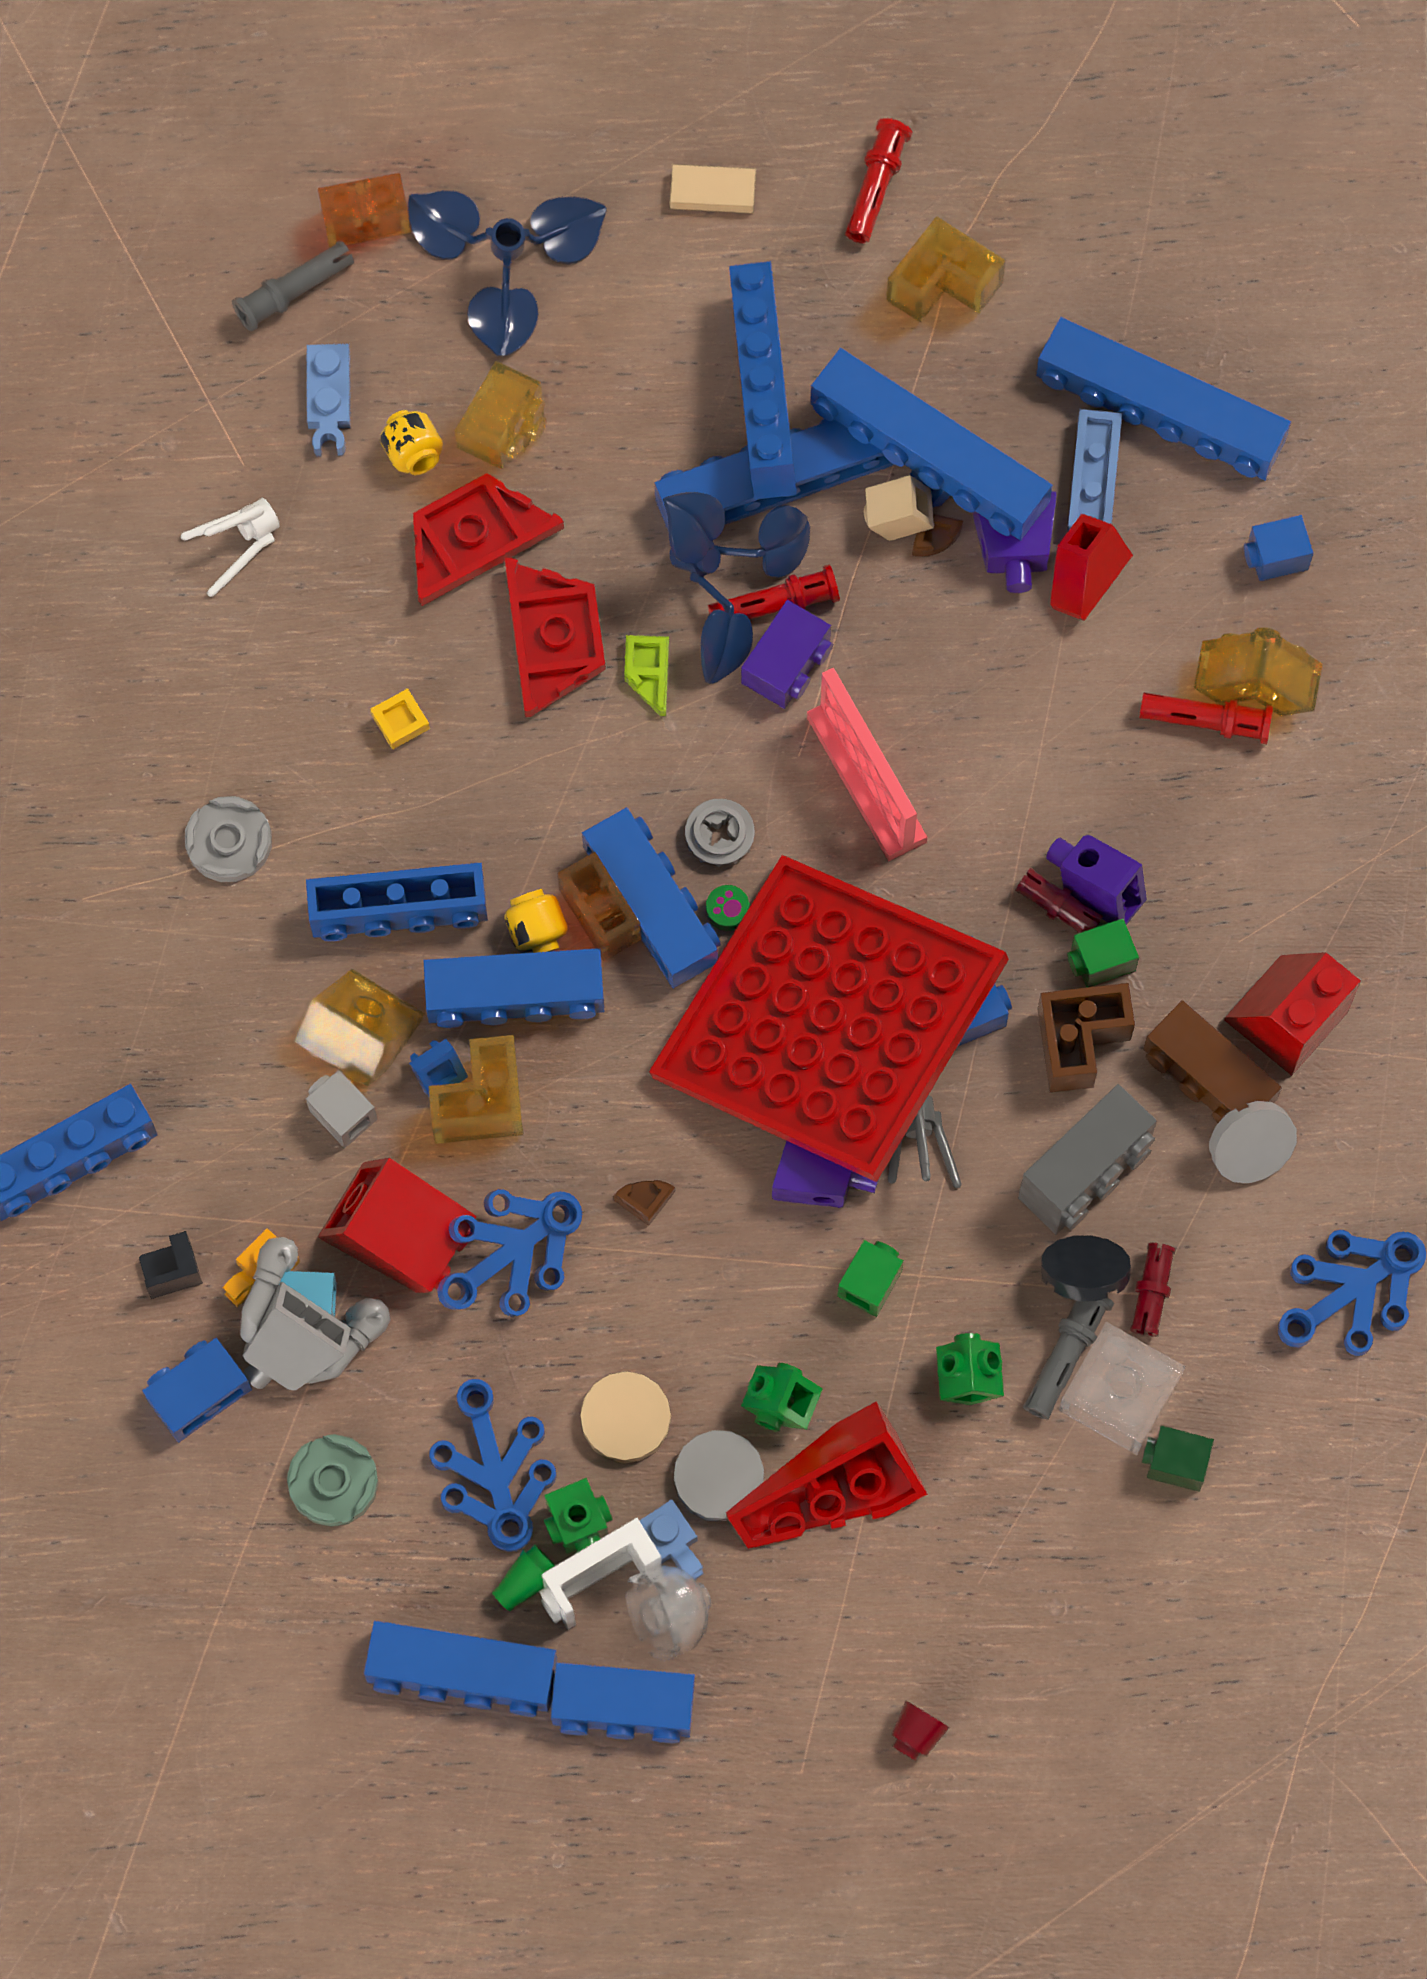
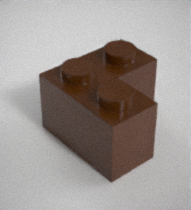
[1037,983,1135,1093]

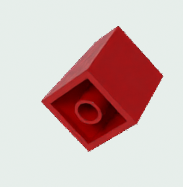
[1224,952,1361,1076]
[318,1157,477,1293]

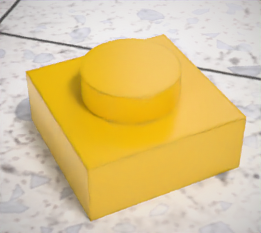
[370,688,430,750]

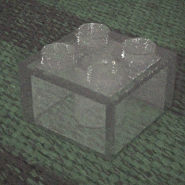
[1058,1322,1186,1455]

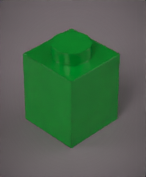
[1067,918,1139,988]
[837,1240,904,1317]

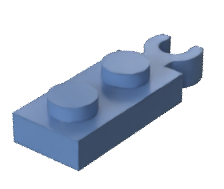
[307,344,351,456]

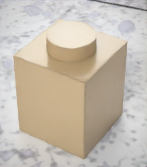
[864,475,934,541]

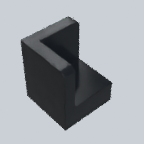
[139,1231,203,1299]

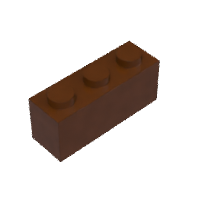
[1143,1000,1282,1123]

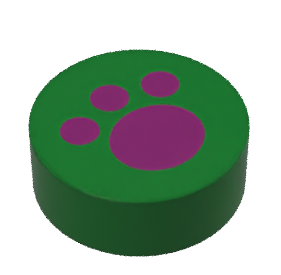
[706,885,750,931]

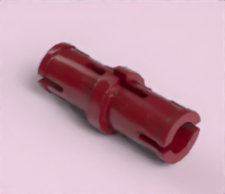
[1015,868,1104,933]
[1130,1242,1176,1337]

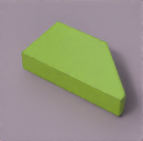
[624,635,669,716]

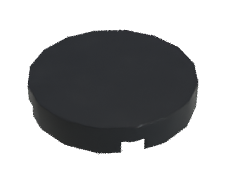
[1041,1235,1131,1301]

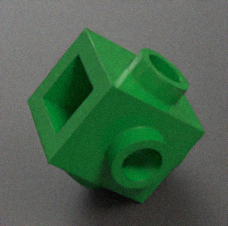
[936,1333,1004,1405]
[741,1362,823,1432]
[544,1478,613,1554]

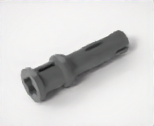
[232,241,354,331]
[1023,1298,1114,1420]

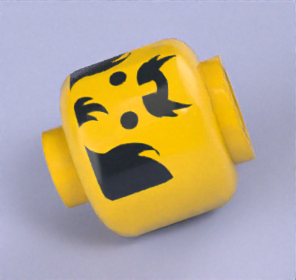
[380,410,443,475]
[504,889,568,953]

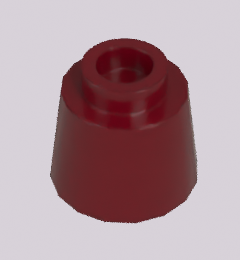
[891,1701,950,1761]

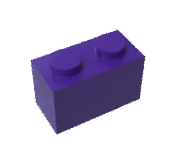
[741,600,834,709]

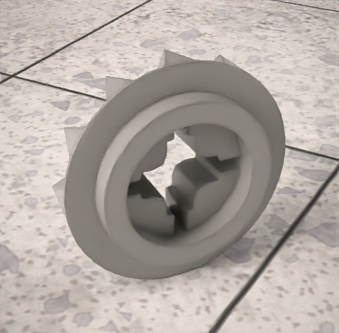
[685,799,755,868]

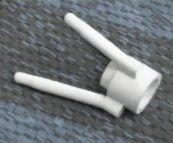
[181,498,280,597]

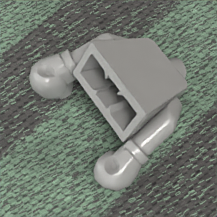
[240,1237,391,1390]

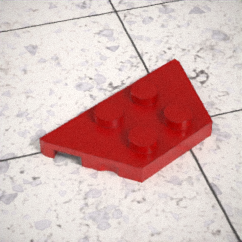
[413,473,564,606]
[504,558,606,717]

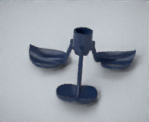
[408,190,607,357]
[663,492,810,684]

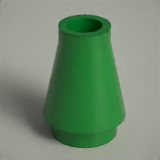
[491,1545,556,1612]

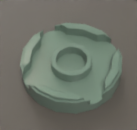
[287,1434,379,1527]

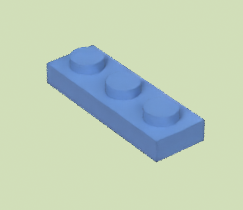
[1067,409,1122,532]

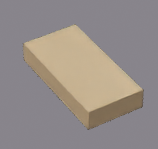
[670,165,756,213]

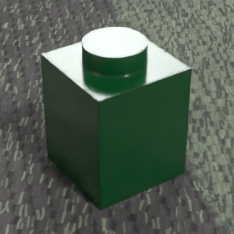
[1141,1425,1214,1492]

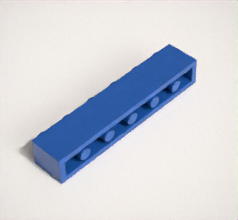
[729,261,797,500]
[1036,317,1291,481]
[810,347,1053,541]
[654,419,895,530]

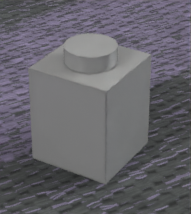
[306,1070,378,1149]

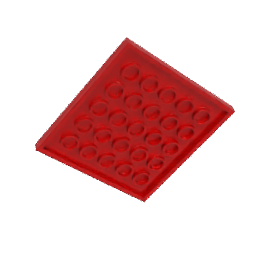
[649,855,1009,1182]

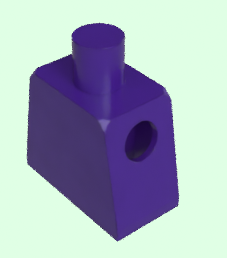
[973,491,1056,593]
[1046,835,1147,925]
[772,1141,879,1208]

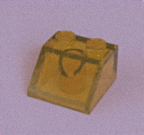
[294,969,425,1087]

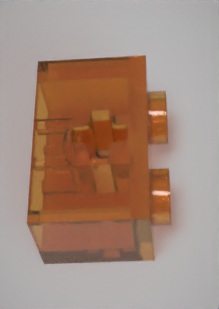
[318,173,411,248]
[557,852,641,961]

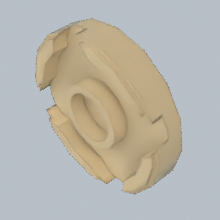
[580,1371,671,1463]

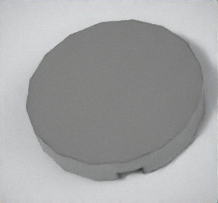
[185,796,272,882]
[1209,1101,1297,1183]
[674,1430,764,1522]

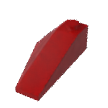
[726,1401,928,1549]

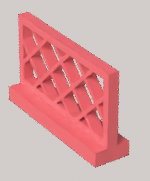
[807,667,927,862]

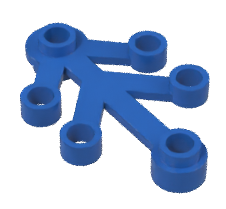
[437,1189,582,1317]
[1278,1230,1426,1356]
[429,1379,557,1552]

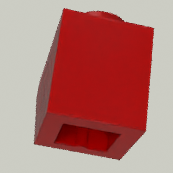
[1050,514,1133,621]

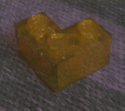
[886,216,1006,323]
[455,361,547,469]
[1194,627,1323,716]
[429,1035,524,1144]

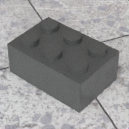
[1018,1084,1157,1235]

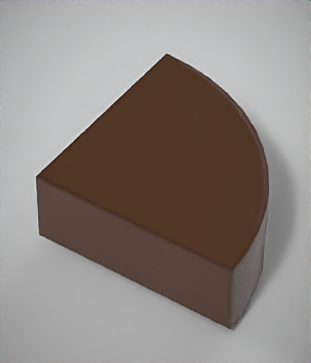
[912,514,963,557]
[613,1180,676,1226]

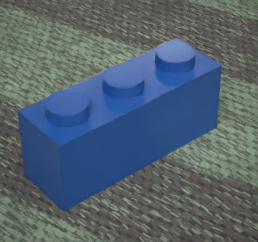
[551,1663,695,1743]

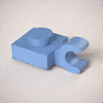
[640,1500,704,1584]

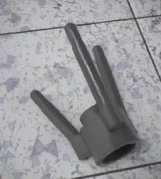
[888,1095,962,1188]

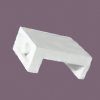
[539,1518,662,1630]

